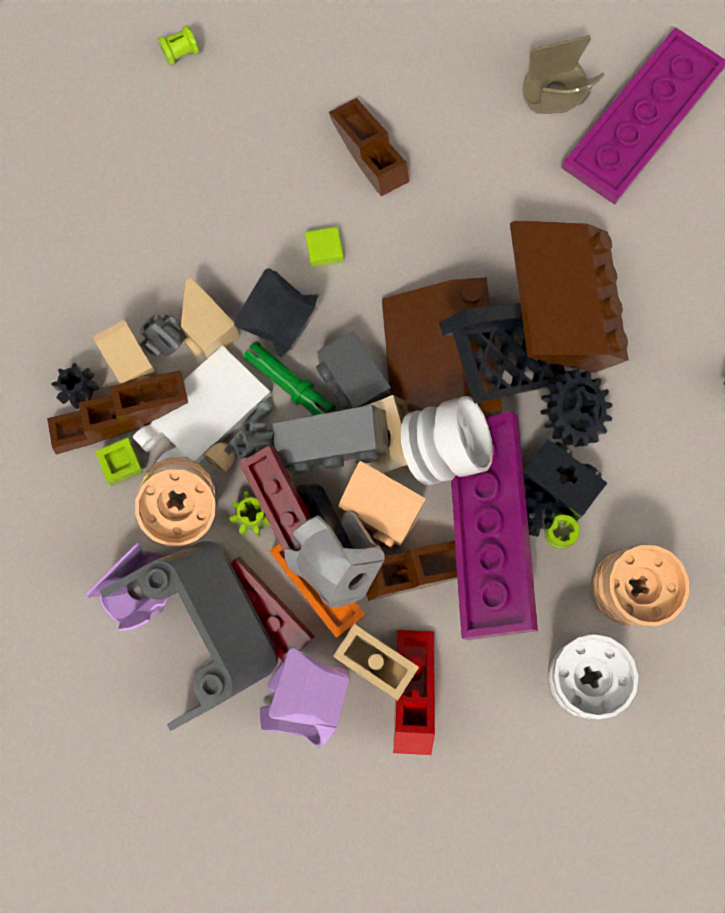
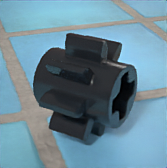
[51,363,100,409]
[525,489,555,537]

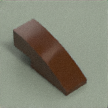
[329,98,409,197]
[366,541,457,601]

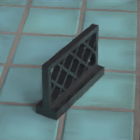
[439,303,566,404]

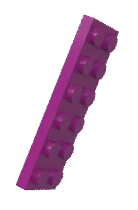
[562,27,725,205]
[451,411,538,640]

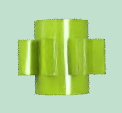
[229,491,271,537]

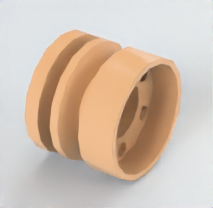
[135,457,215,546]
[592,545,689,626]

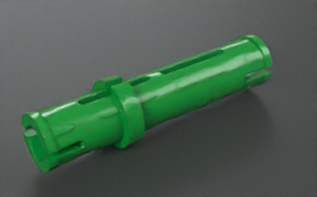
[243,341,336,415]

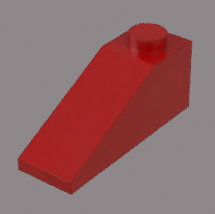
[393,630,435,755]

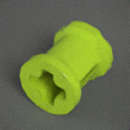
[157,25,199,66]

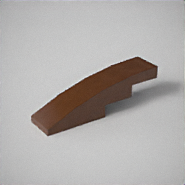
[47,370,189,455]

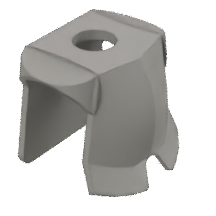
[285,511,385,608]

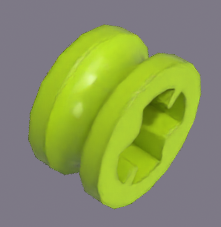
[544,515,580,549]

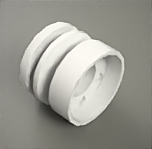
[401,396,493,486]
[548,634,639,719]

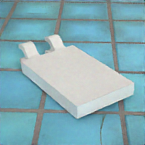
[133,345,271,463]

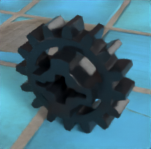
[540,369,613,447]

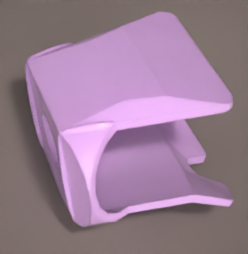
[85,542,169,631]
[260,648,350,748]

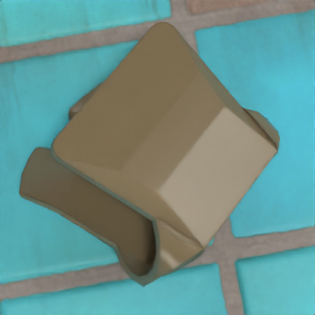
[523,35,604,114]

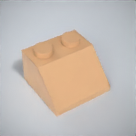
[338,461,426,549]

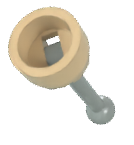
[204,401,272,474]

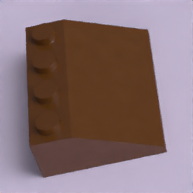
[510,221,629,373]
[382,277,502,418]

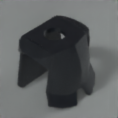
[234,268,320,357]

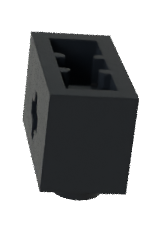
[523,439,607,521]

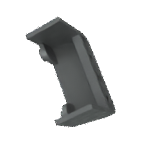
[100,541,278,731]

